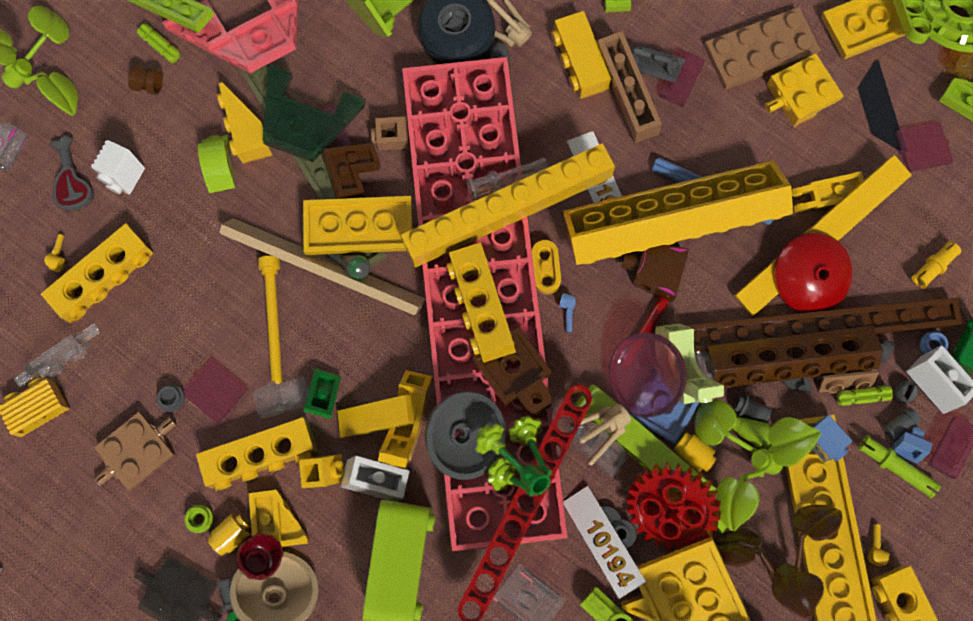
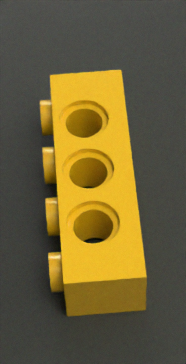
[41,223,154,323]
[447,242,516,363]
[196,417,318,491]
[871,566,938,621]

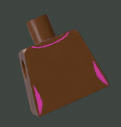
[621,245,689,303]

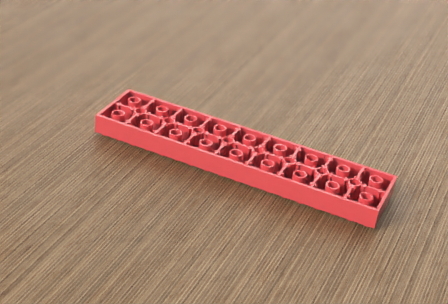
[402,57,568,552]

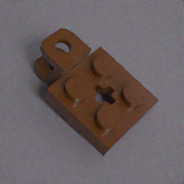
[472,327,552,418]

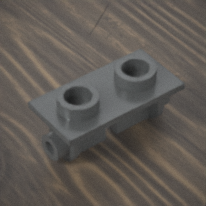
[630,46,685,83]

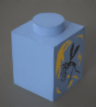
[812,415,853,462]

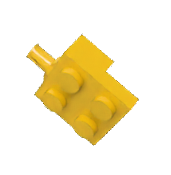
[764,53,843,127]

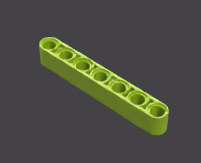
[574,384,727,534]

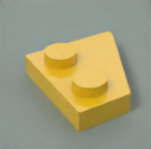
[248,490,309,547]

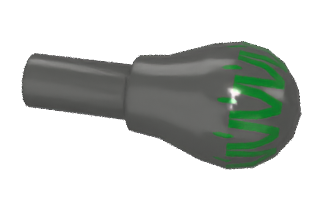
[331,254,370,279]

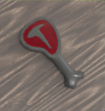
[50,134,94,211]

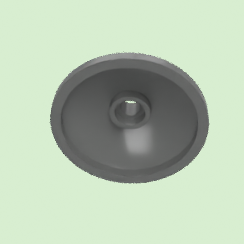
[425,392,506,480]

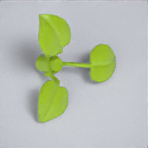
[0,6,78,117]
[695,399,821,531]

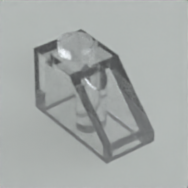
[568,421,629,477]

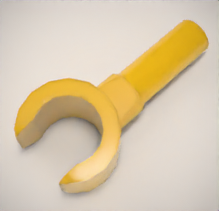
[44,234,65,273]
[867,524,889,567]

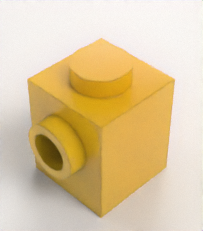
[299,454,345,488]

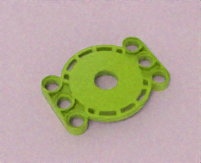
[893,0,973,53]

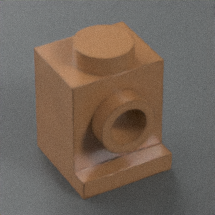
[371,116,410,151]

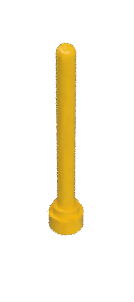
[258,256,282,386]

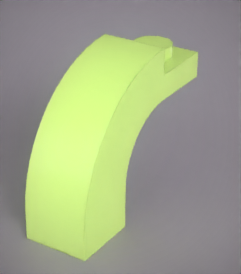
[656,324,724,404]

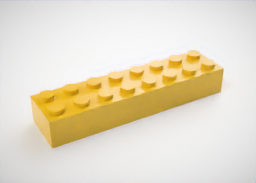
[563,160,793,265]

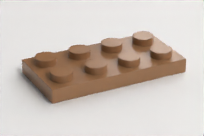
[704,7,821,90]

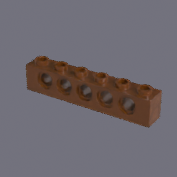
[706,326,883,388]

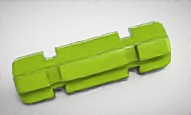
[137,23,181,63]
[836,385,893,406]

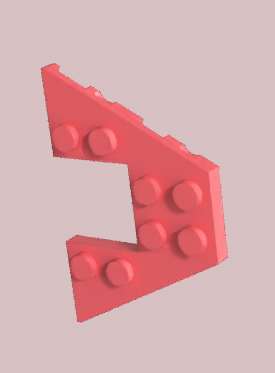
[162,0,299,73]

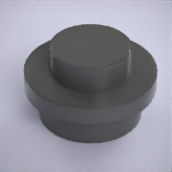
[157,384,185,412]

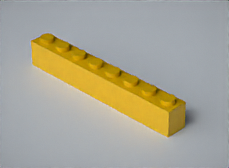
[401,143,615,268]

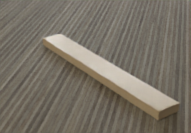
[219,218,426,315]

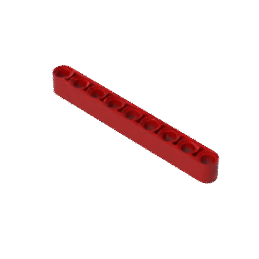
[457,385,592,621]

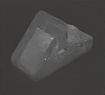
[252,376,309,419]

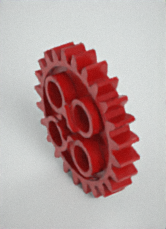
[626,462,721,551]

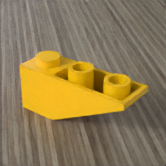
[217,82,273,163]

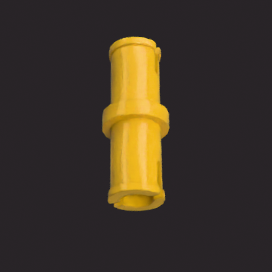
[911,241,961,289]

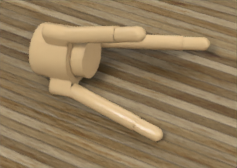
[487,0,533,47]
[570,404,631,465]

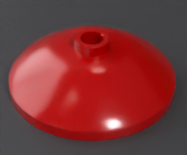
[773,233,853,313]

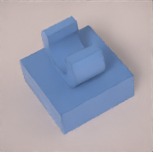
[892,426,932,464]

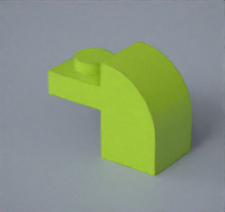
[198,135,236,193]

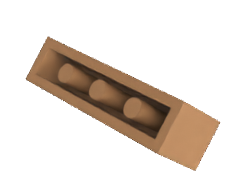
[598,31,662,143]

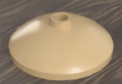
[230,552,318,621]

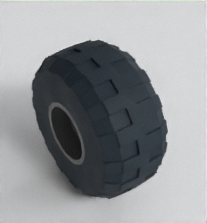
[417,0,496,64]

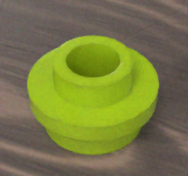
[184,505,213,533]

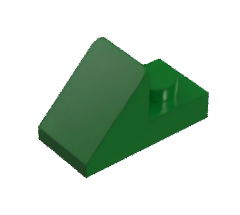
[302,368,341,419]

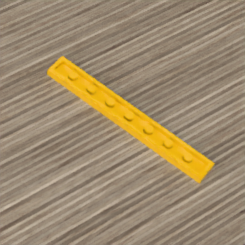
[733,155,912,316]

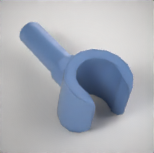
[559,293,576,332]

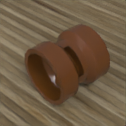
[128,65,163,95]

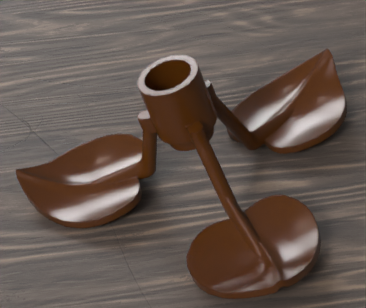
[714,505,843,620]

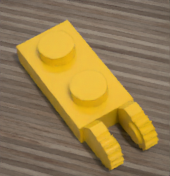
[792,171,864,213]

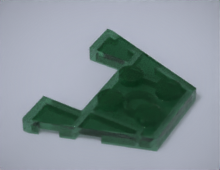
[262,65,366,162]

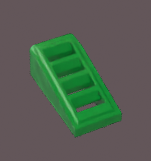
[951,318,973,375]

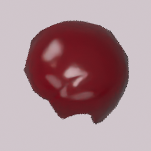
[236,533,284,580]

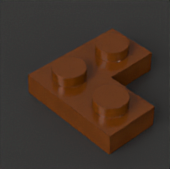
[321,143,381,199]

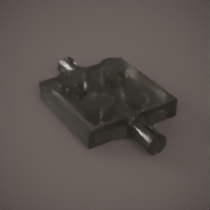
[134,557,223,621]

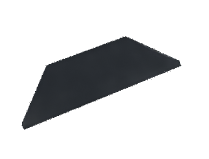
[858,60,907,153]

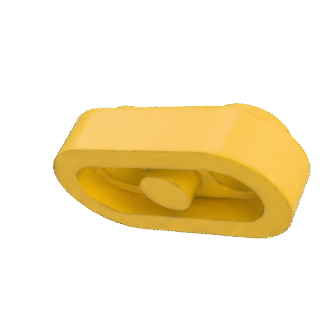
[532,240,561,295]

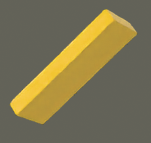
[337,395,414,438]

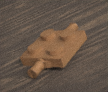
[93,412,177,491]

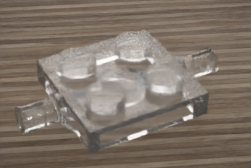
[14,323,101,387]

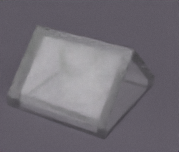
[493,563,567,621]

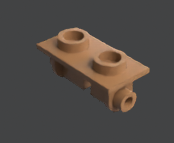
[816,369,879,393]

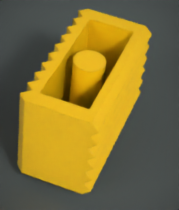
[0,377,69,437]

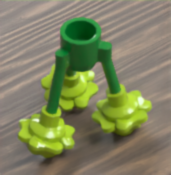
[475,416,552,496]

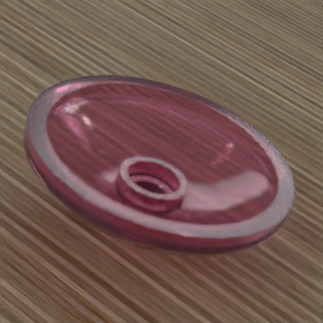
[609,333,687,417]

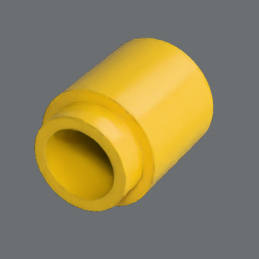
[673,432,717,473]
[208,513,251,556]

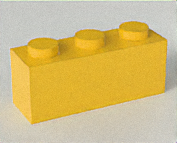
[551,11,611,99]

